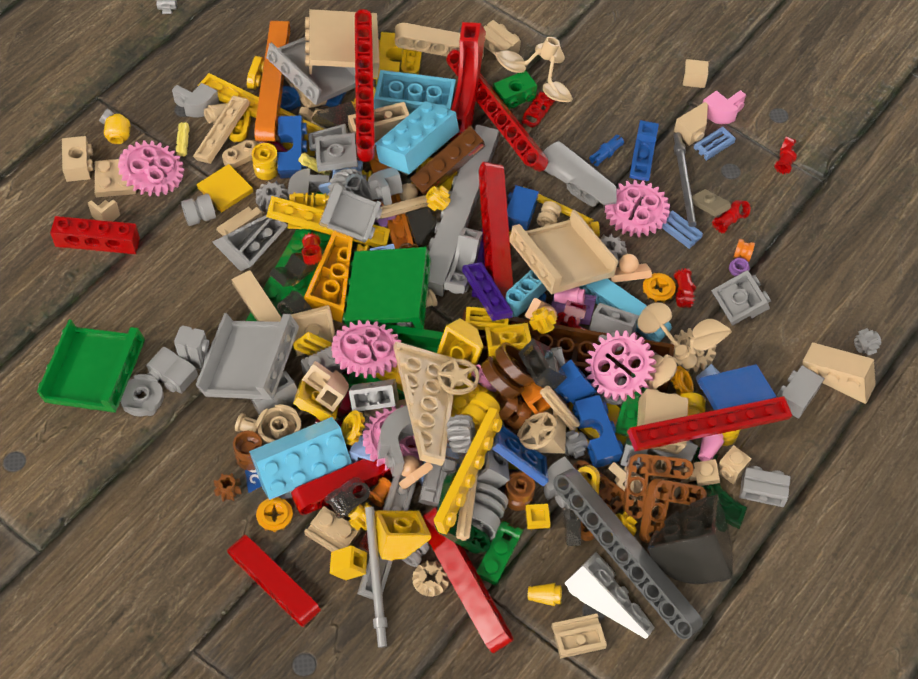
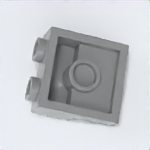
[315,133,358,172]
[711,270,771,326]

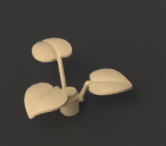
[495,37,573,102]
[638,303,732,389]

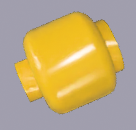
[104,114,131,144]

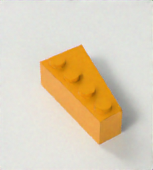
[303,231,353,323]

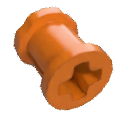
[366,477,391,507]

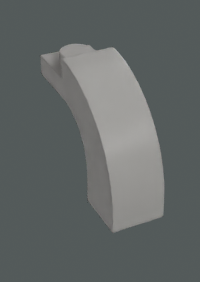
[444,227,483,294]
[377,405,414,477]

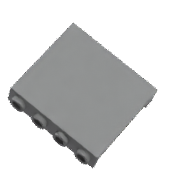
[266,37,355,105]
[196,313,299,400]

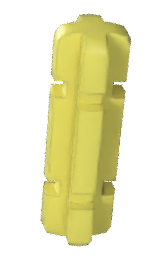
[176,122,189,157]
[298,153,332,175]

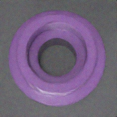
[729,258,750,277]

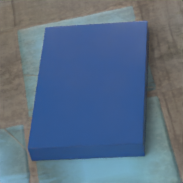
[698,364,777,410]
[492,425,549,487]

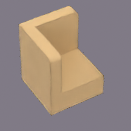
[683,59,708,88]
[88,200,120,222]

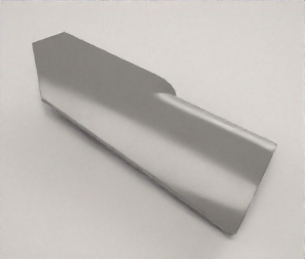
[543,141,617,207]

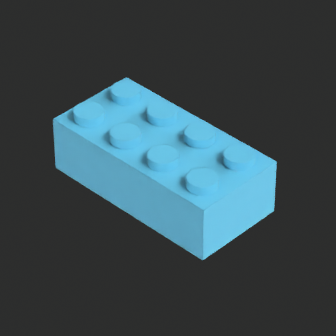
[374,70,456,114]
[375,101,459,174]
[249,417,352,500]

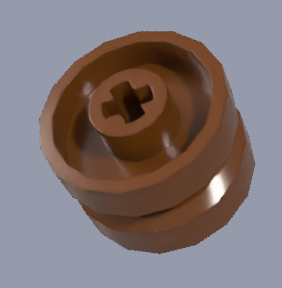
[481,342,538,399]

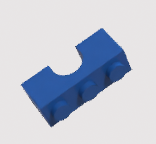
[278,115,308,179]
[572,395,623,468]

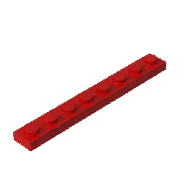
[627,396,793,452]

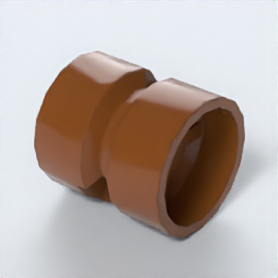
[495,393,532,430]
[233,430,263,471]
[504,472,535,511]

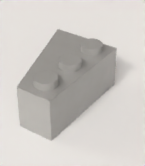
[213,214,288,271]

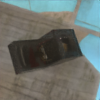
[269,253,318,287]

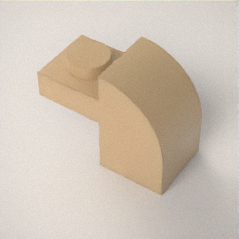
[302,361,349,412]

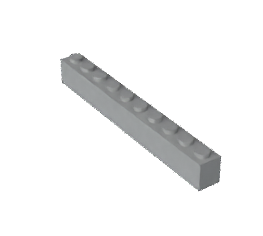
[428,125,499,297]

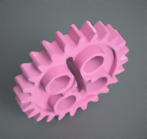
[118,140,184,196]
[605,180,670,237]
[331,320,401,378]
[585,330,657,401]
[363,405,423,471]

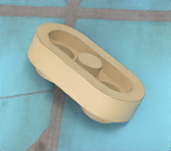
[222,140,258,168]

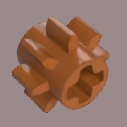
[214,473,242,502]

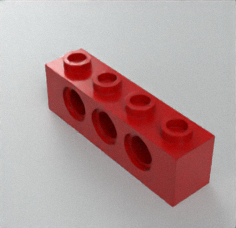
[50,216,140,254]

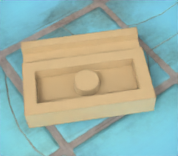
[304,506,361,552]
[551,614,607,659]

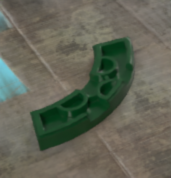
[693,447,747,529]

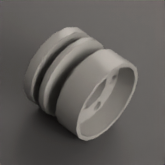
[471,482,508,540]

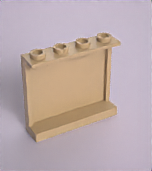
[305,9,379,78]
[509,210,618,295]

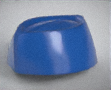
[280,86,301,111]

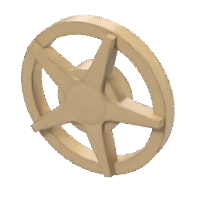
[437,358,479,395]
[519,412,558,450]

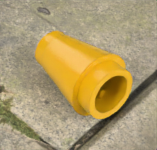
[528,583,562,606]

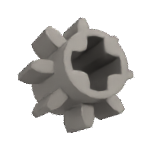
[157,0,177,14]
[854,328,881,356]
[565,430,588,459]

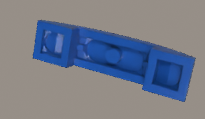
[629,120,659,181]

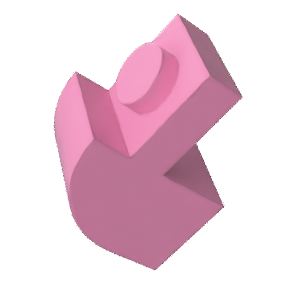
[703,90,746,124]

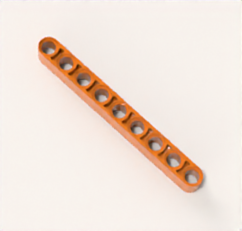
[254,21,290,142]

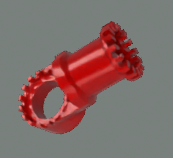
[774,136,797,174]
[712,200,751,233]
[302,233,322,265]
[674,268,696,308]

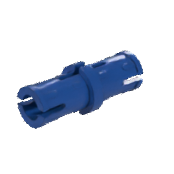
[589,135,624,166]

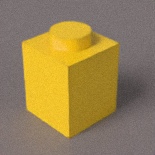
[330,545,367,580]

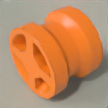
[733,238,755,262]

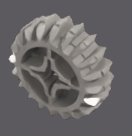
[327,168,372,201]

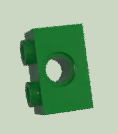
[493,71,537,109]

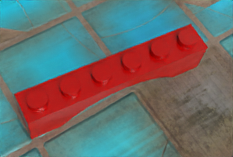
[450,22,486,141]

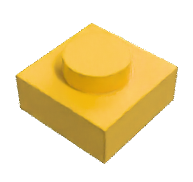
[525,504,550,529]

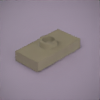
[692,189,731,217]

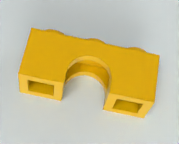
[373,32,403,87]

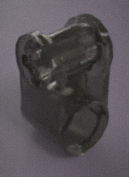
[277,291,312,315]
[324,478,370,519]

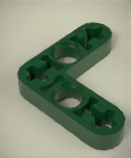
[435,471,490,554]

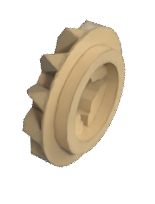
[412,560,449,597]

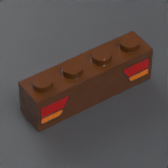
[410,126,486,195]

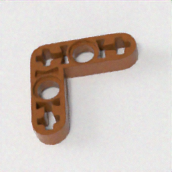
[623,454,694,519]
[573,460,624,541]
[639,478,707,545]

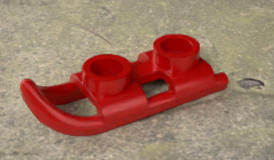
[521,91,555,127]

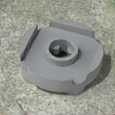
[120,374,164,416]

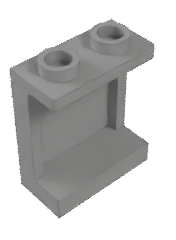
[319,184,383,243]

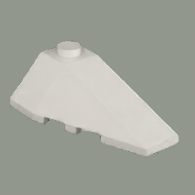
[565,552,654,639]

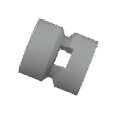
[181,193,216,226]

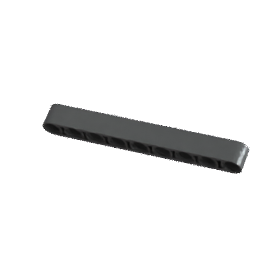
[553,469,703,639]

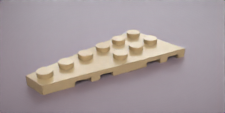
[393,341,454,466]

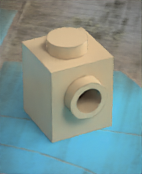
[718,445,752,485]

